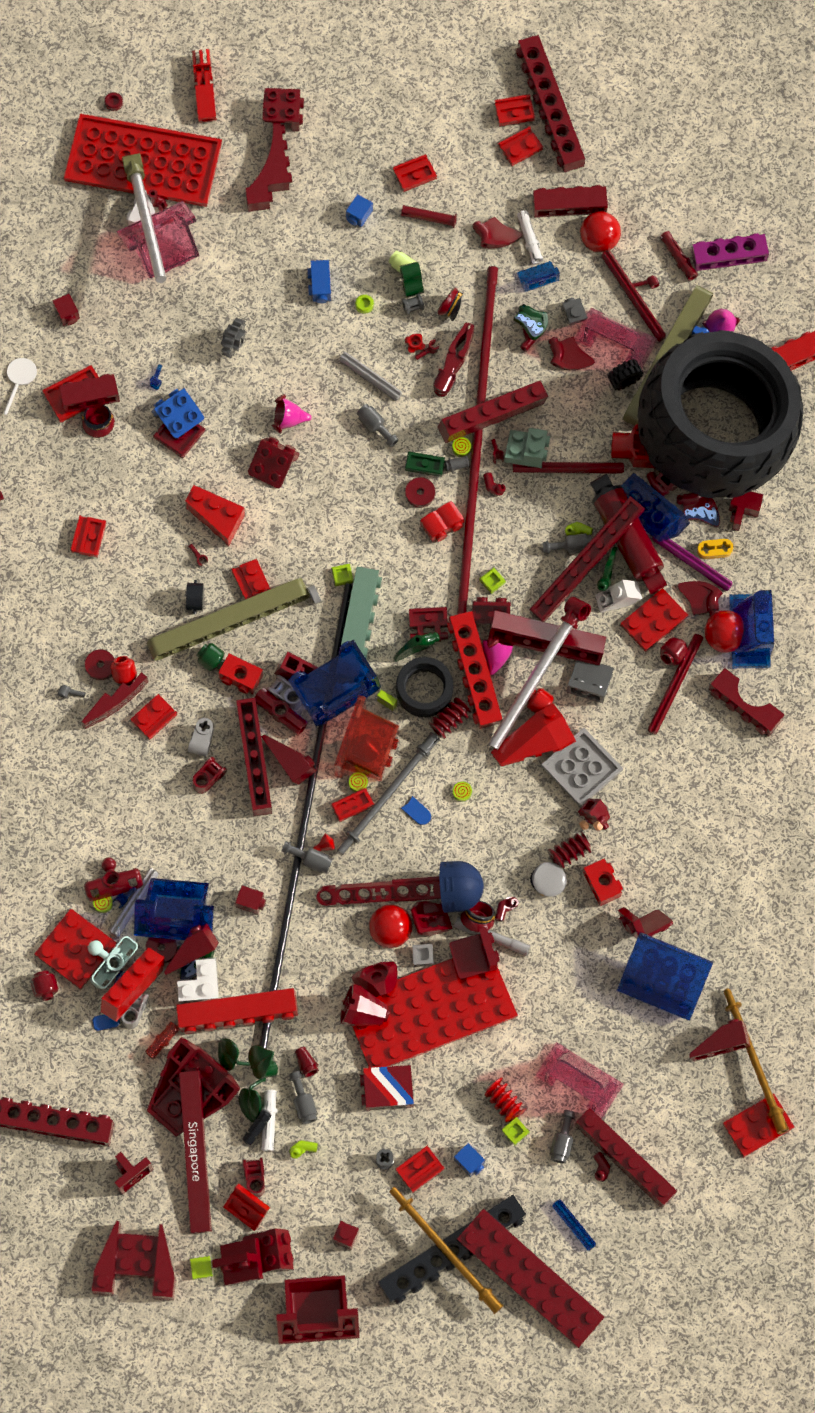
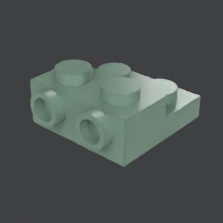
[504,428,550,468]

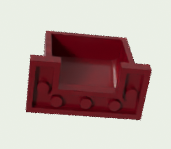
[276,1275,360,1344]

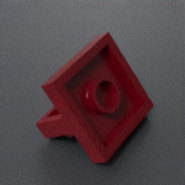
[115,1152,154,1195]
[212,1238,263,1286]

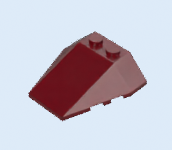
[147,1037,241,1137]

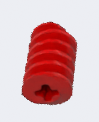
[485,1077,527,1123]

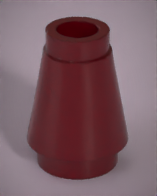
[295,1047,319,1078]

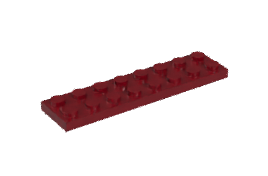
[456,1208,605,1348]

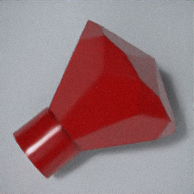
[313,833,335,852]

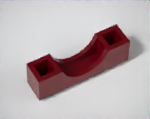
[709,668,785,737]

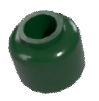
[196,643,225,671]

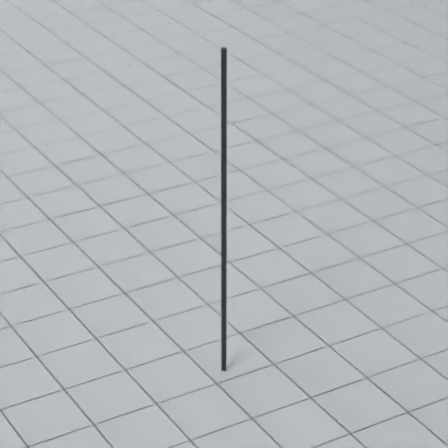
[259,583,352,1049]

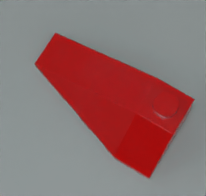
[491,703,576,767]

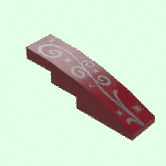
[81,672,148,729]

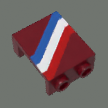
[360,1065,414,1111]

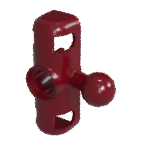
[84,857,143,901]

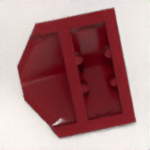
[410,901,453,937]

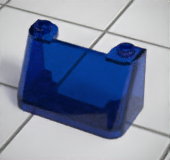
[288,640,381,726]

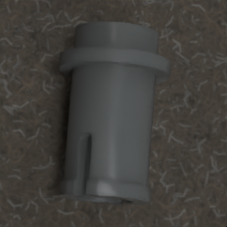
[445,456,469,473]

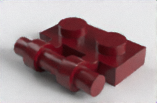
[409,607,448,642]

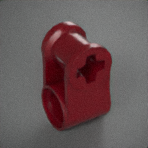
[193,757,228,794]
[243,1157,265,1198]

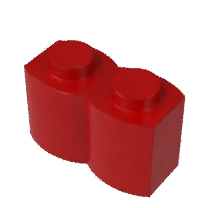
[420,501,464,542]

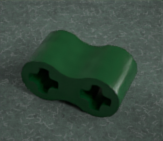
[400,261,424,297]

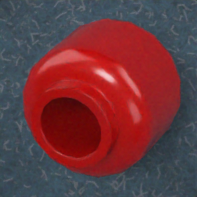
[110,656,137,685]
[527,688,554,714]

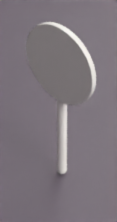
[4,358,37,415]

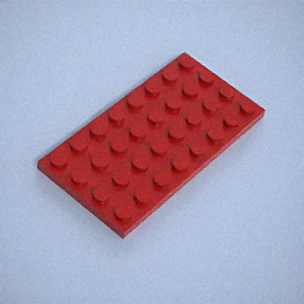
[64,113,222,207]
[342,958,518,1068]

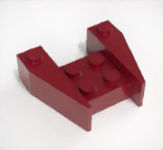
[92,1221,176,1301]

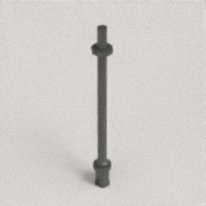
[337,732,440,855]

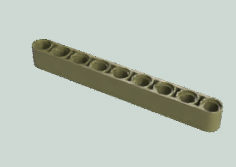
[622,285,714,426]
[146,578,310,661]

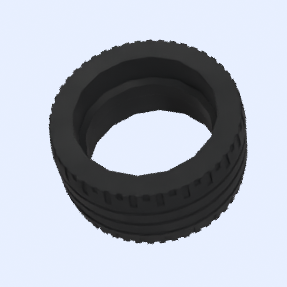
[396,657,453,718]

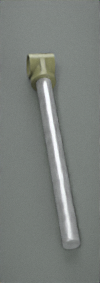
[122,153,167,283]

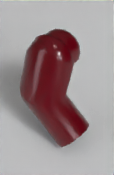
[148,189,168,211]
[520,328,536,352]
[483,472,506,496]
[646,472,670,497]

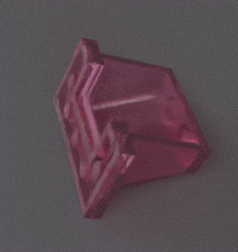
[117,201,200,279]
[575,308,657,369]
[535,1042,624,1118]

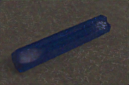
[552,1199,596,1251]

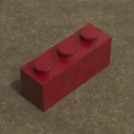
[59,374,120,413]

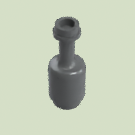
[357,404,399,447]
[543,533,592,554]
[281,841,333,873]
[289,1071,318,1124]
[550,1110,576,1164]

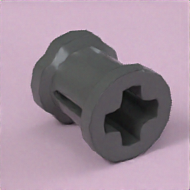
[402,294,424,315]
[376,1149,394,1170]

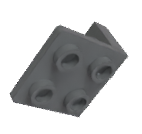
[567,660,614,703]

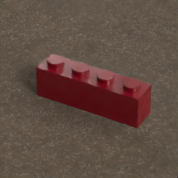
[533,185,608,218]

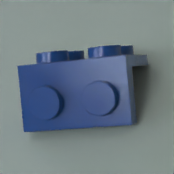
[151,388,204,438]

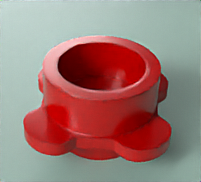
[405,333,425,353]

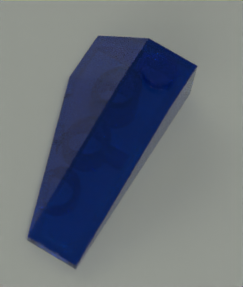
[621,473,690,542]

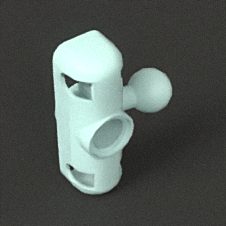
[88,936,138,989]

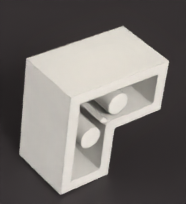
[177,957,219,1001]

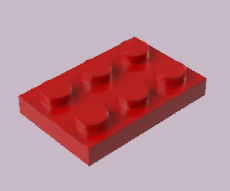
[42,365,98,423]
[620,588,688,652]
[723,1093,795,1158]

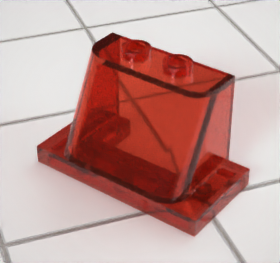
[334,695,400,781]

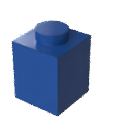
[346,194,373,227]
[454,1143,485,1177]

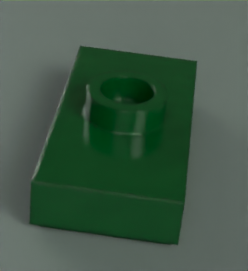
[405,451,445,477]

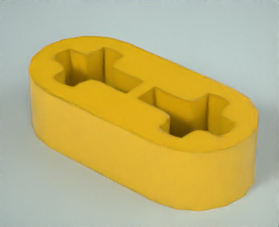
[697,539,733,559]

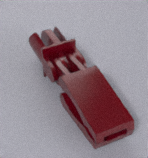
[433,322,474,397]

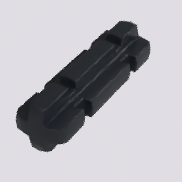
[242,1109,272,1145]

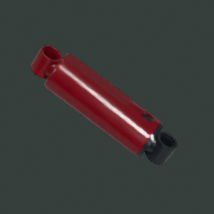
[590,474,668,594]

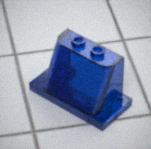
[729,590,774,668]
[134,878,214,940]

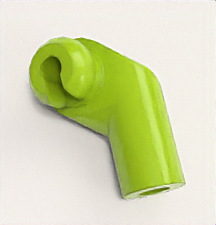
[565,522,593,535]
[289,1140,318,1159]

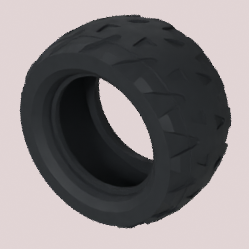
[638,330,804,498]

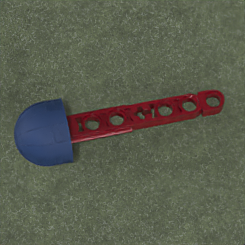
[316,861,484,913]

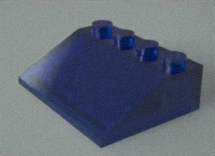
[617,932,713,1021]

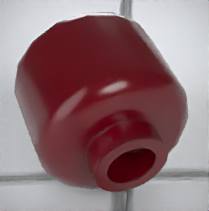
[660,637,688,666]
[30,970,58,1001]

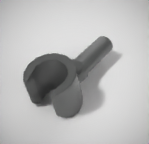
[58,685,86,698]

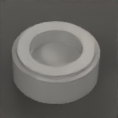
[307,584,322,604]

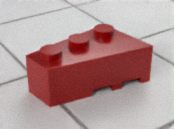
[185,485,245,547]

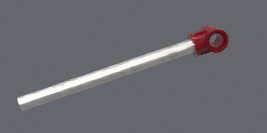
[488,596,591,750]

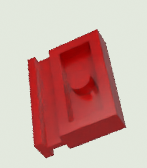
[494,94,535,127]
[498,126,543,166]
[393,154,437,192]
[71,515,107,558]
[231,558,270,600]
[130,694,178,740]
[395,1145,445,1193]
[223,1184,270,1231]

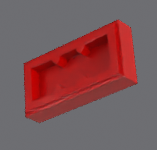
[331,787,374,823]

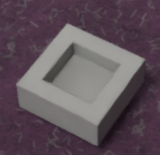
[412,944,434,965]

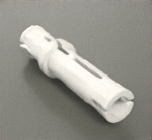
[517,210,543,264]
[261,1090,277,1151]

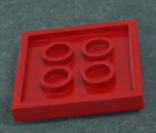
[34,909,117,990]

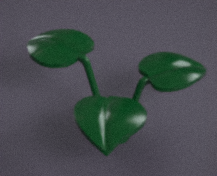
[218,1038,278,1123]

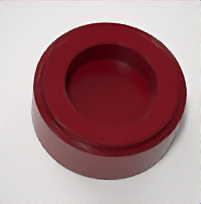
[105,92,123,111]

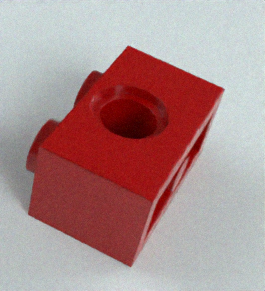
[218,653,264,694]
[583,858,623,906]

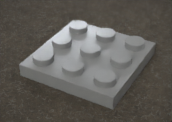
[541,728,623,808]

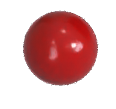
[580,211,621,253]
[704,610,747,653]
[369,904,413,948]

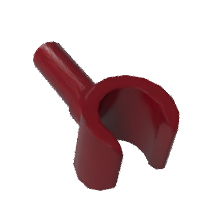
[632,275,659,289]
[415,339,440,360]
[491,439,504,464]
[189,544,208,567]

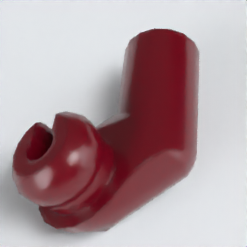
[495,897,519,922]
[593,1151,611,1182]

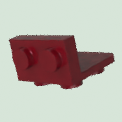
[262,88,304,132]
[248,437,300,488]
[618,907,673,942]
[449,927,500,979]
[243,1228,294,1273]

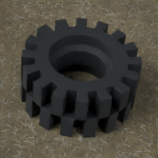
[607,359,644,391]

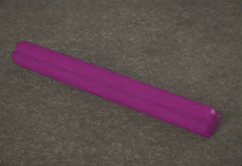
[652,531,733,591]

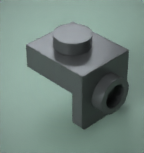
[561,297,588,326]

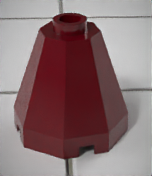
[340,984,389,1026]

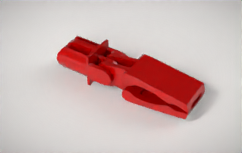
[192,49,217,122]

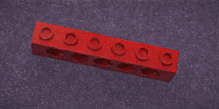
[447,611,503,729]

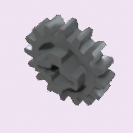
[221,317,247,358]

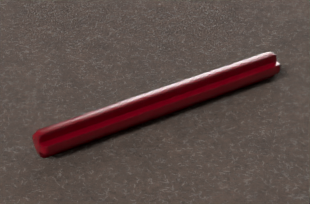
[601,250,666,342]
[512,462,624,474]
[648,633,703,735]

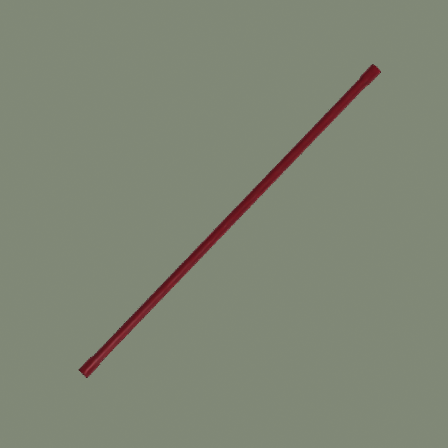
[456,266,498,634]

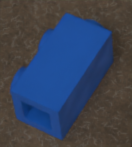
[307,260,331,304]

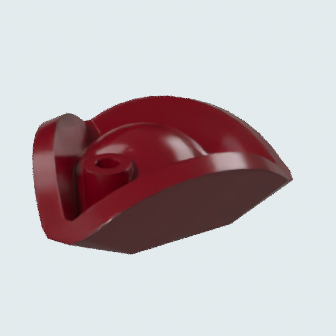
[351,961,397,997]

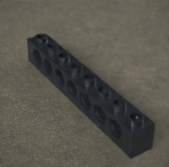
[378,1195,526,1305]

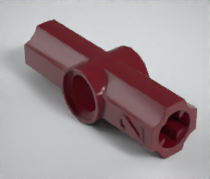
[254,687,308,736]

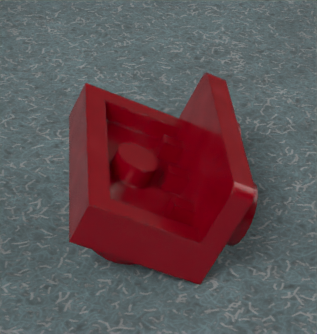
[472,597,511,624]

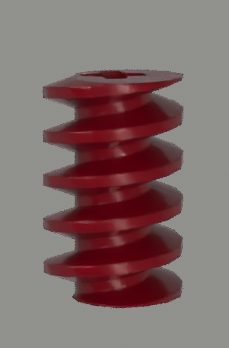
[429,697,470,739]
[547,831,591,869]

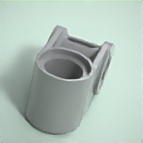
[266,675,302,710]
[188,718,214,757]
[121,994,149,1029]

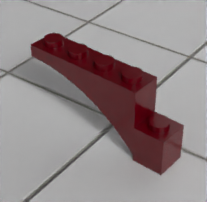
[245,123,292,212]

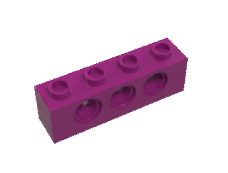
[691,233,769,271]

